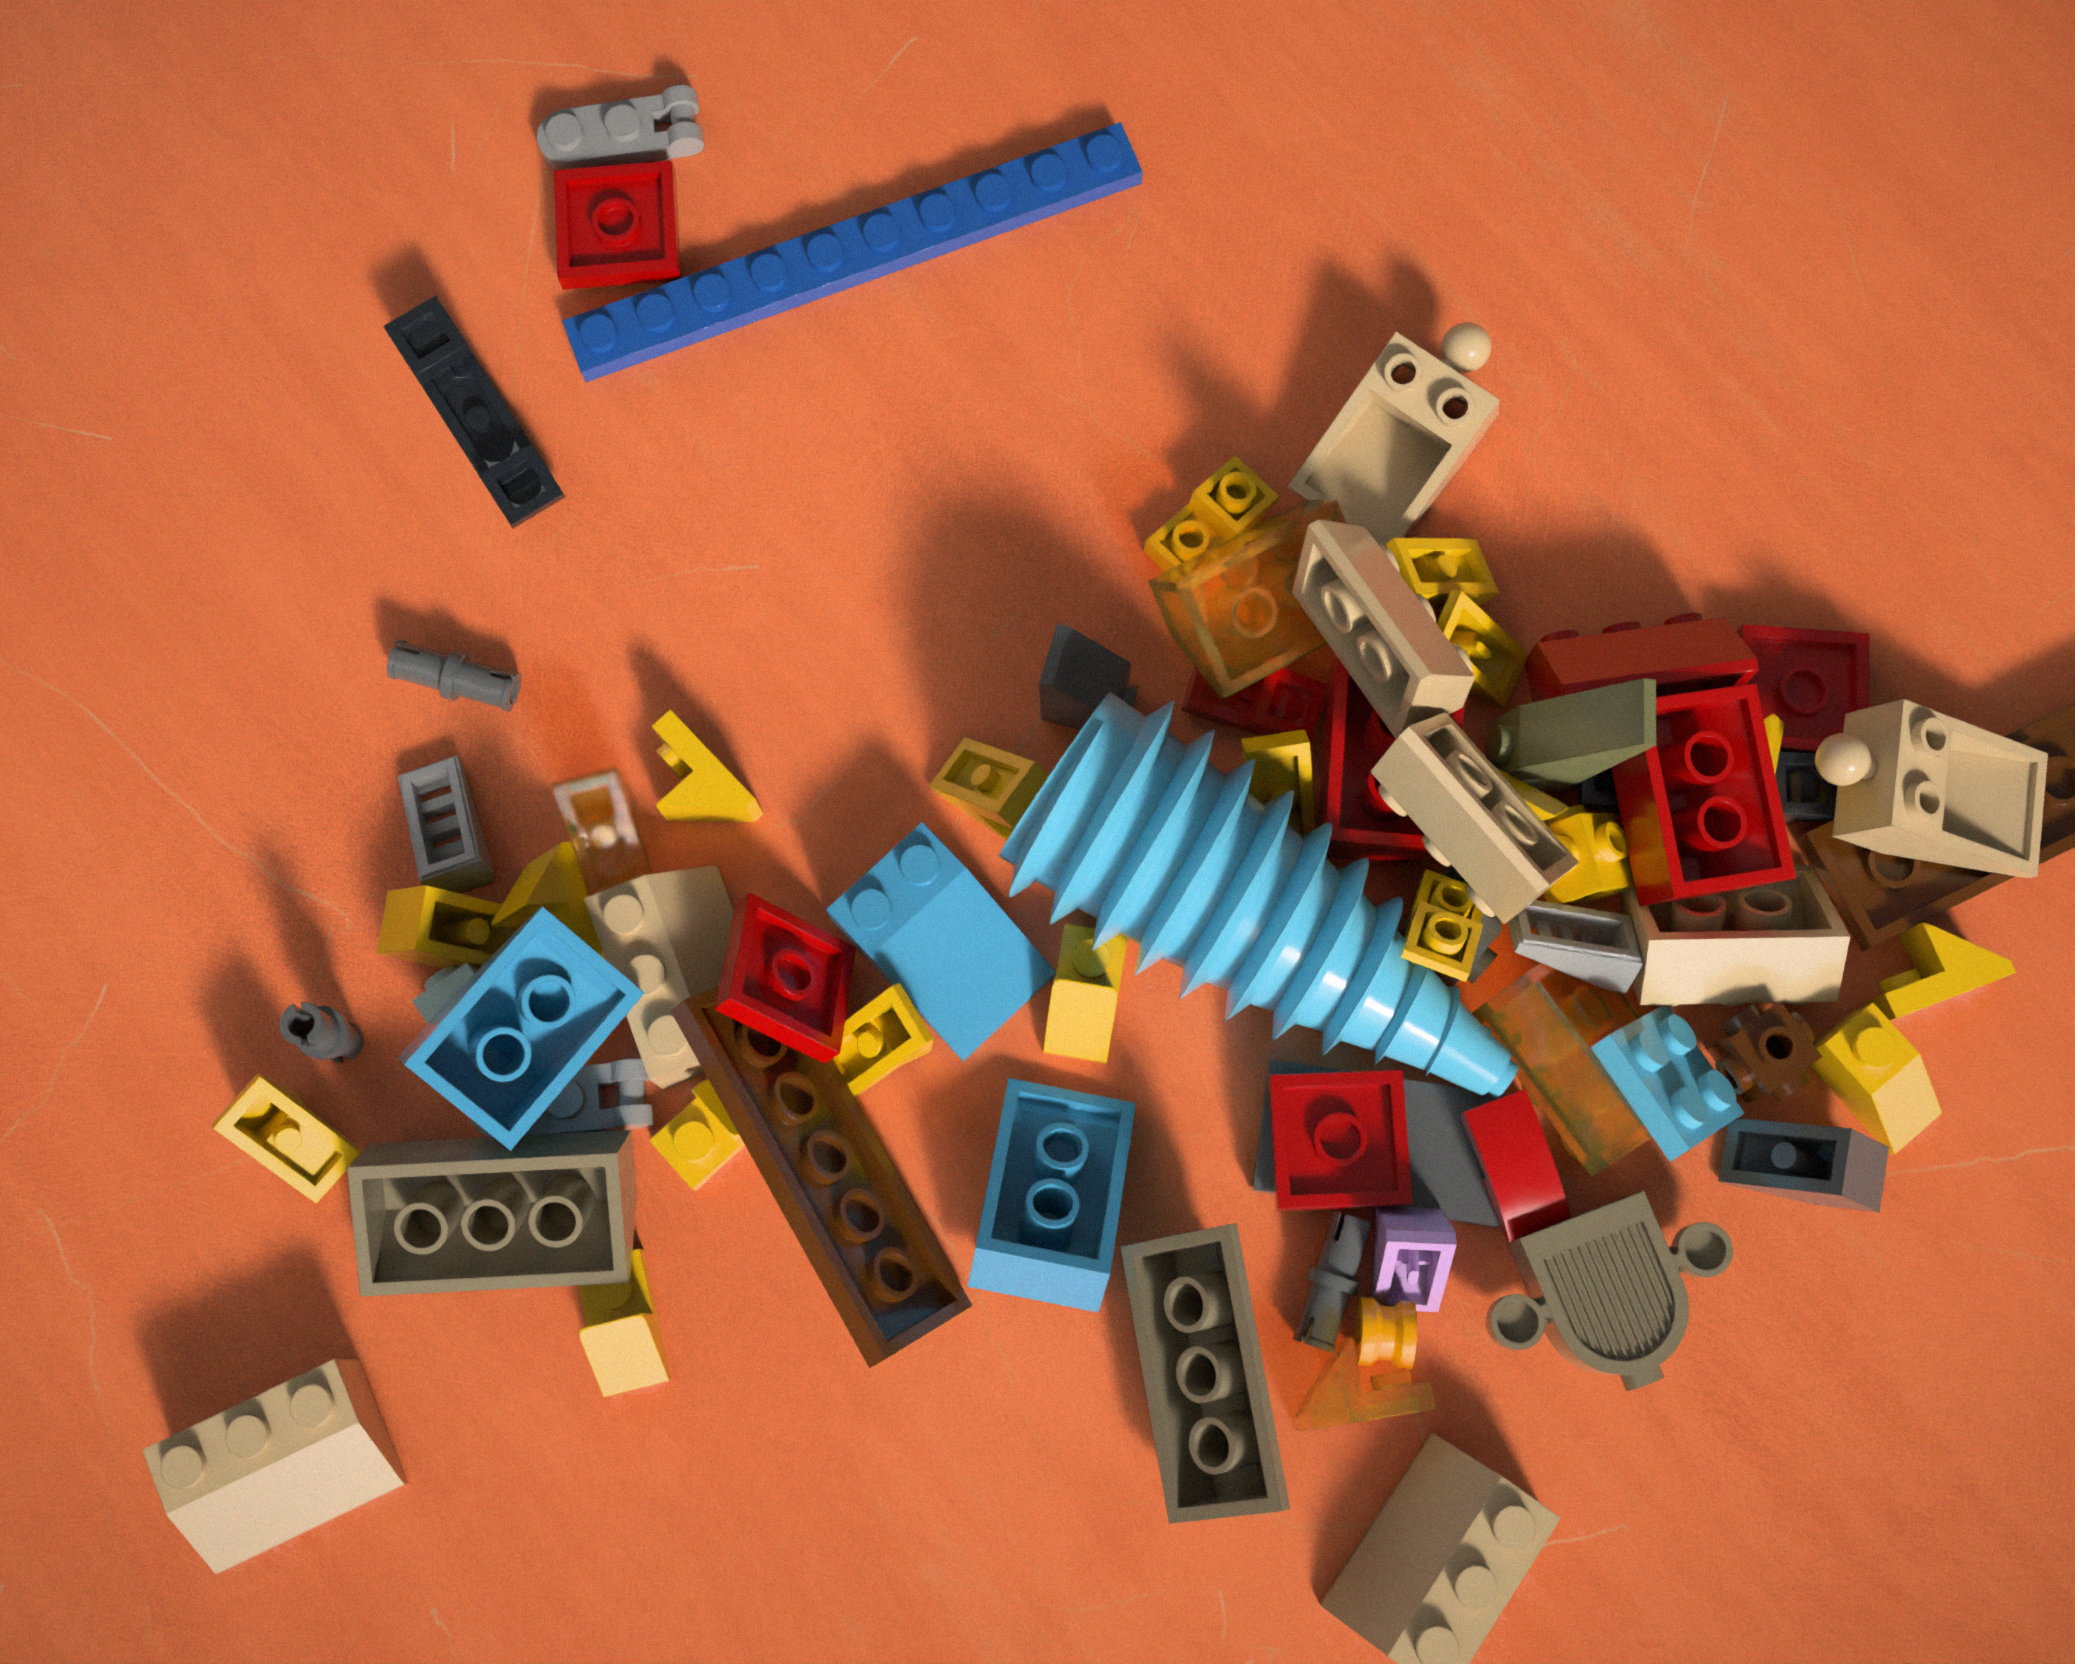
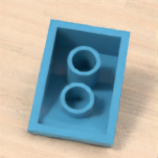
[826,822,1056,1062]
[398,906,645,1151]
[967,1078,1136,1313]

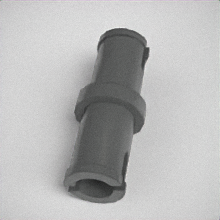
[387,639,522,712]
[279,1002,363,1063]
[1293,1210,1373,1353]

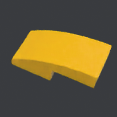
[1143,455,1279,592]
[1401,869,1484,982]

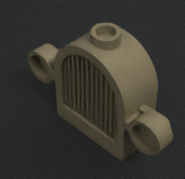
[1486,1191,1733,1391]

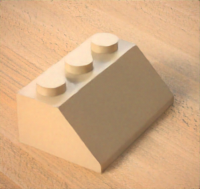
[1292,519,1475,739]
[1371,712,1579,925]
[584,865,734,1090]
[1620,865,1850,1007]
[142,1359,408,1574]
[1319,1433,1561,1664]

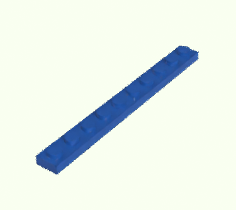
[562,122,1143,382]

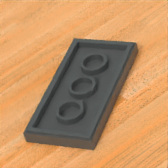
[1252,1059,1509,1229]

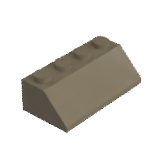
[347,1130,637,1297]
[1121,1223,1290,1524]

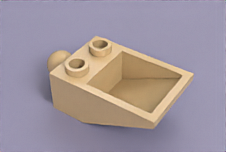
[1288,322,1500,546]
[1815,699,2048,878]

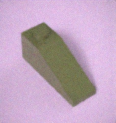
[1485,678,1656,792]

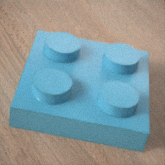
[1590,1006,1744,1162]

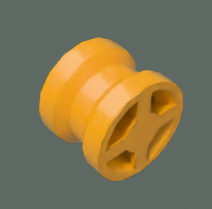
[1354,1297,1417,1369]

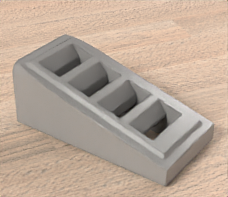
[398,755,495,894]
[1508,900,1644,993]

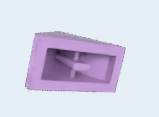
[1371,1207,1457,1312]

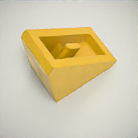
[1436,590,1529,708]

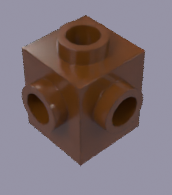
[1707,1002,1822,1103]

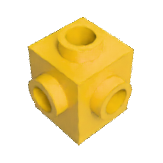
[1544,805,1635,907]

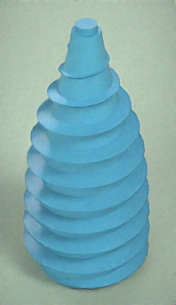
[999,692,1519,1098]

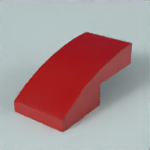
[1180,648,1327,742]
[1460,1088,1571,1243]

